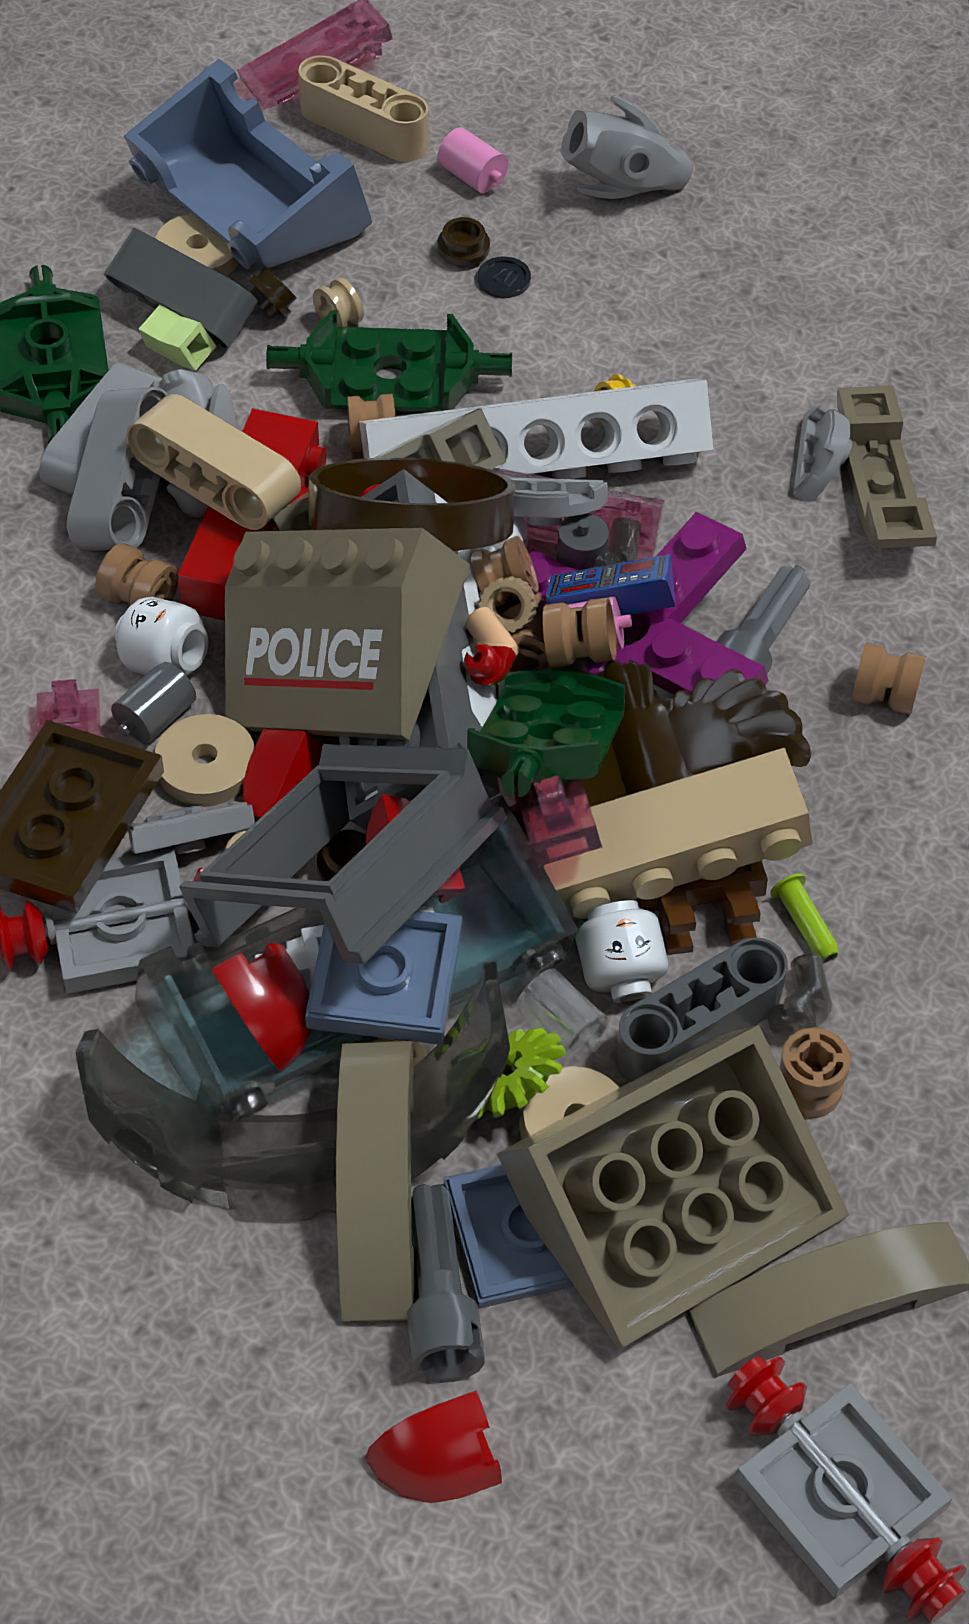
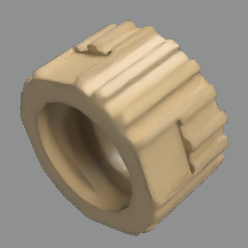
[479,576,538,633]

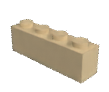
[532,748,813,921]

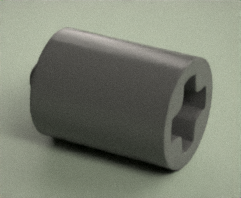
[556,513,609,571]
[111,661,196,744]

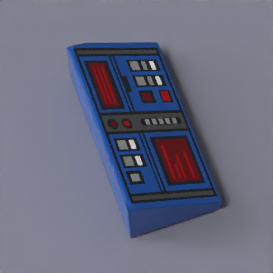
[546,554,676,616]

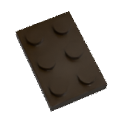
[0,720,164,914]

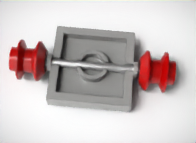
[0,848,244,994]
[726,1356,967,1623]

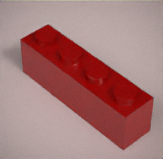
[177,408,327,621]

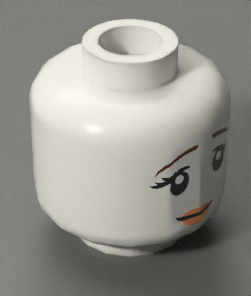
[115,597,208,676]
[576,900,668,1003]

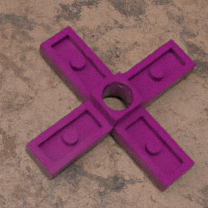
[505,512,769,695]

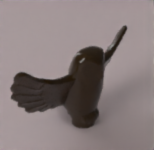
[504,660,811,875]

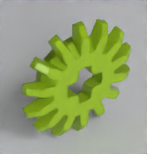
[452,1027,566,1119]

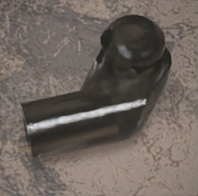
[592,517,642,568]
[767,953,832,1040]

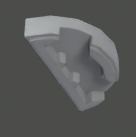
[794,406,852,501]
[511,478,608,526]
[128,802,255,854]

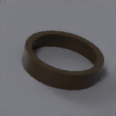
[308,458,516,551]

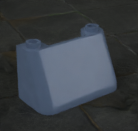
[124,59,372,271]

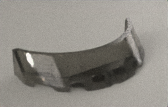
[75,961,510,1221]

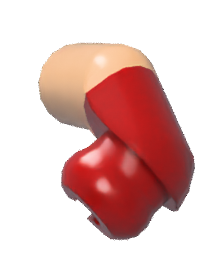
[464,607,518,686]

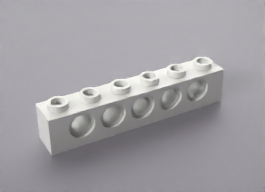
[359,379,714,479]

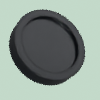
[478,256,531,298]

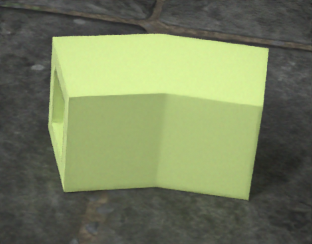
[139,304,216,371]

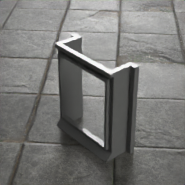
[179,744,507,964]

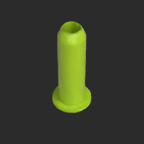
[770,873,839,963]

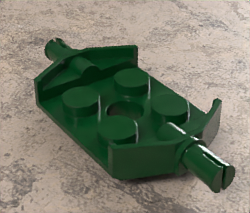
[0,265,109,444]
[266,310,512,412]
[467,658,625,797]

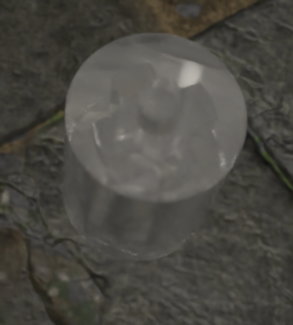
[516,969,608,1060]

